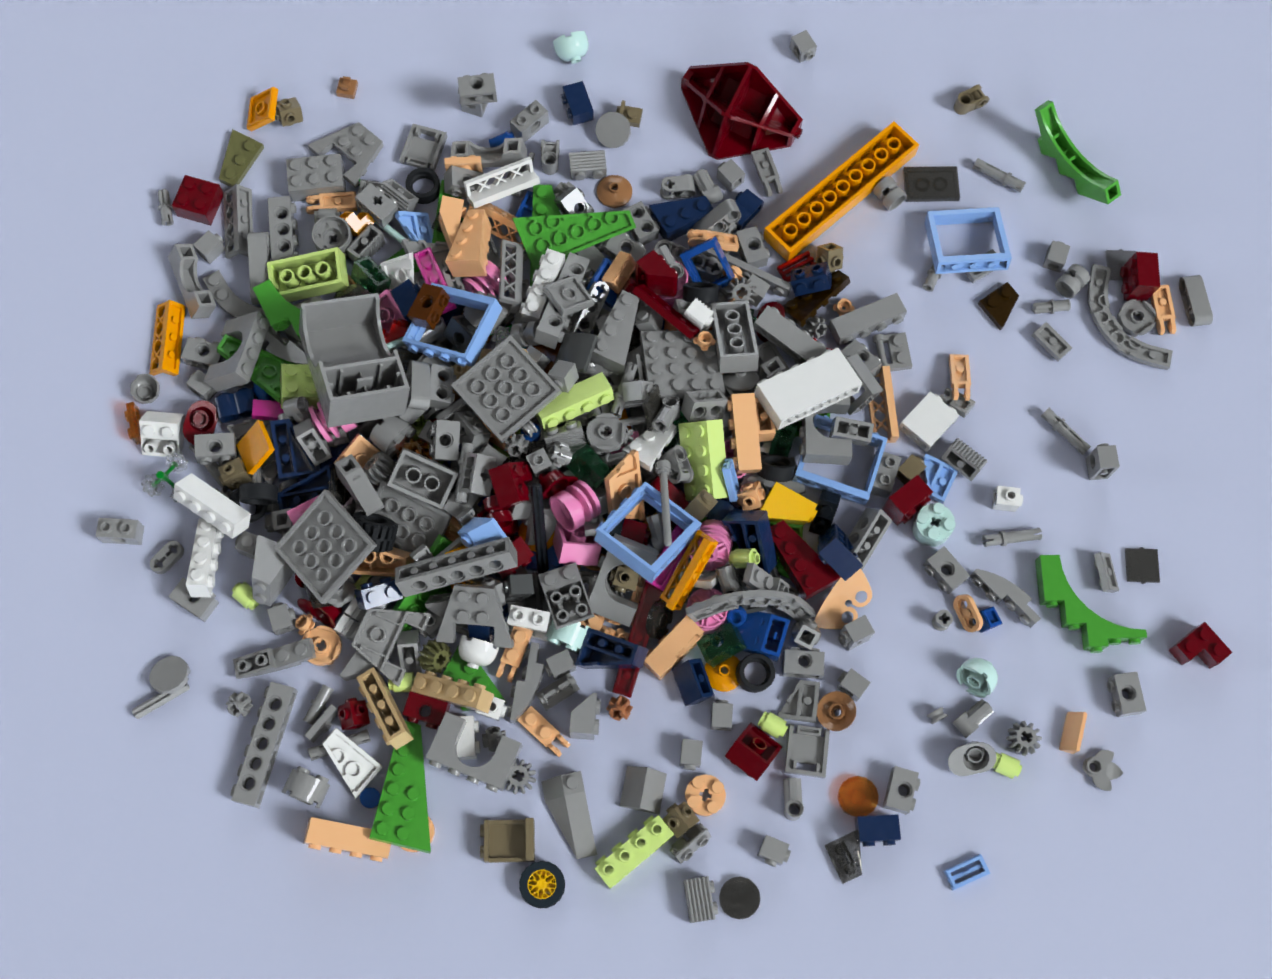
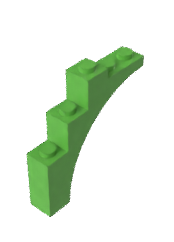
[1035,100,1121,204]
[253,279,301,340]
[1035,555,1147,653]

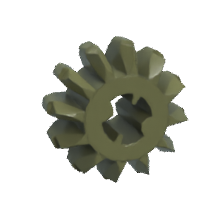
[417,639,452,673]

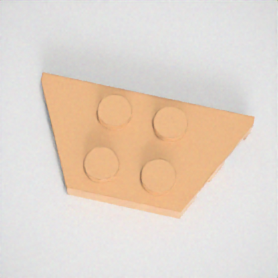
[604,449,646,521]

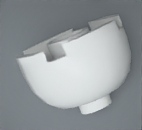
[458,635,499,669]

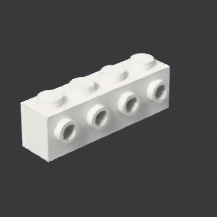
[519,248,565,323]
[173,473,251,539]
[186,518,224,598]

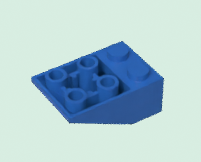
[720,612,790,662]

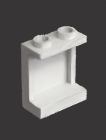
[898,391,959,453]
[507,605,552,642]

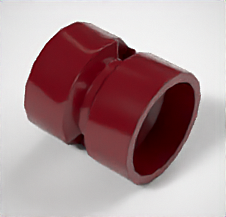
[483,495,514,528]

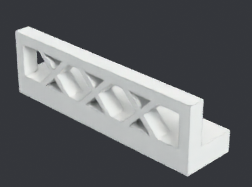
[463,157,540,209]

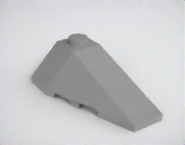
[541,771,597,859]

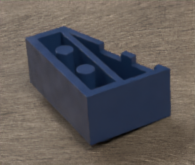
[649,196,714,241]
[270,419,317,482]
[277,464,342,510]
[722,510,778,574]
[817,523,863,581]
[575,627,649,669]

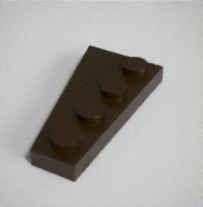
[783,270,851,327]

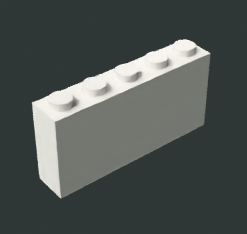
[754,348,862,430]

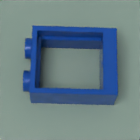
[680,236,735,288]

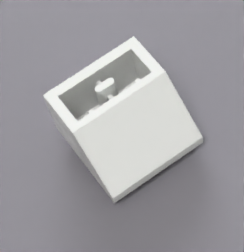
[139,411,185,458]

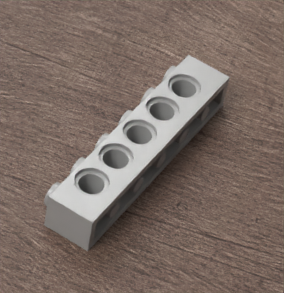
[534,252,592,349]
[395,537,518,597]
[230,682,298,808]

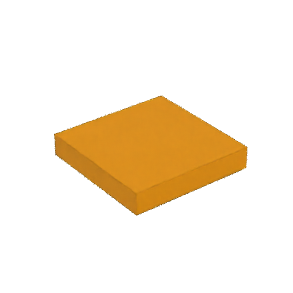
[247,87,278,131]
[237,420,275,475]

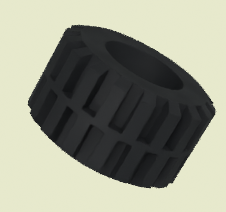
[350,512,398,552]

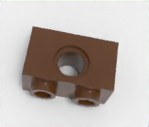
[407,283,450,330]

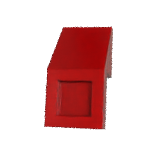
[382,319,410,344]

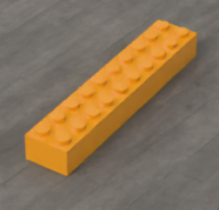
[763,121,919,261]

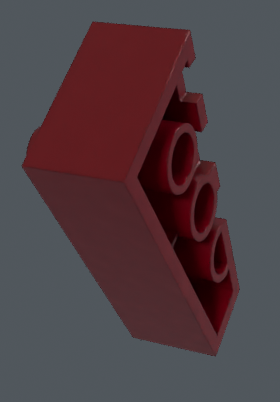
[770,520,841,601]

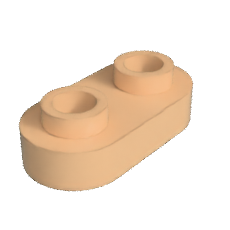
[953,594,983,632]

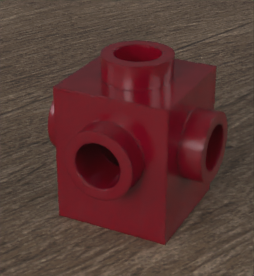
[338,698,370,730]

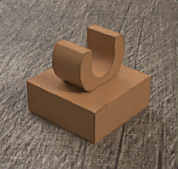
[336,76,358,99]

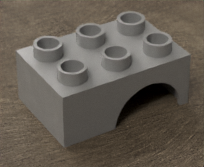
[299,293,410,428]

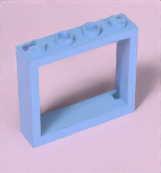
[925,207,1012,274]
[402,283,503,367]
[792,414,888,506]
[594,481,702,583]

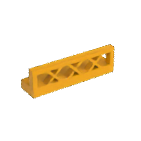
[149,300,186,376]
[660,530,719,610]

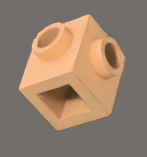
[737,481,766,510]

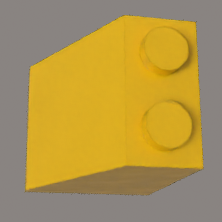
[759,482,818,525]

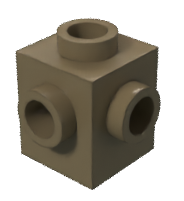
[275,97,303,127]
[816,243,843,273]
[218,457,252,491]
[608,565,640,593]
[662,801,700,839]

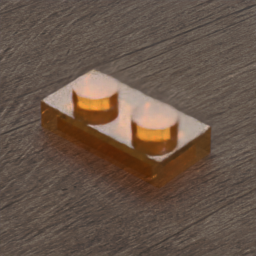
[124,402,141,445]

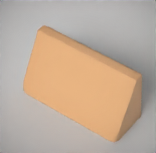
[602,251,636,294]
[1059,712,1087,754]

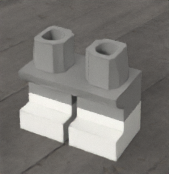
[334,597,367,641]

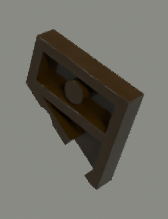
[978,282,1019,330]

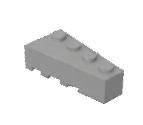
[590,290,640,376]

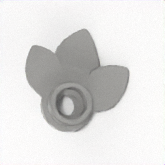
[1083,750,1123,791]

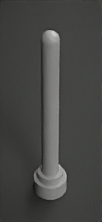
[655,460,672,547]

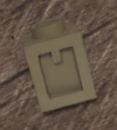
[616,100,643,128]

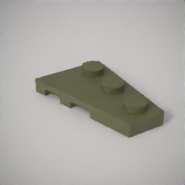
[219,129,264,187]

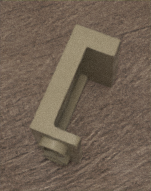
[480,818,535,863]

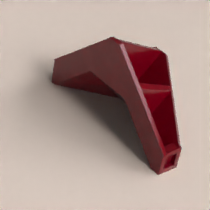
[681,62,803,160]

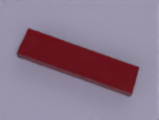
[632,284,700,339]

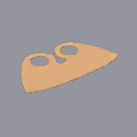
[815,568,872,629]

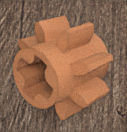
[606,695,633,721]

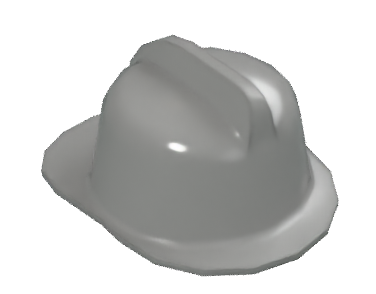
[948,741,996,776]

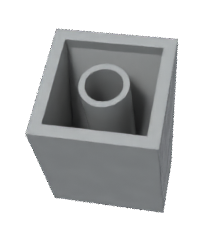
[252,535,294,607]

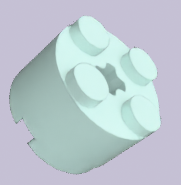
[912,503,956,547]
[546,619,590,653]

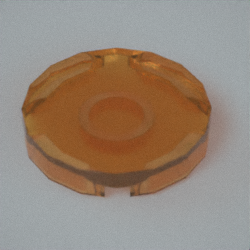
[837,776,879,817]

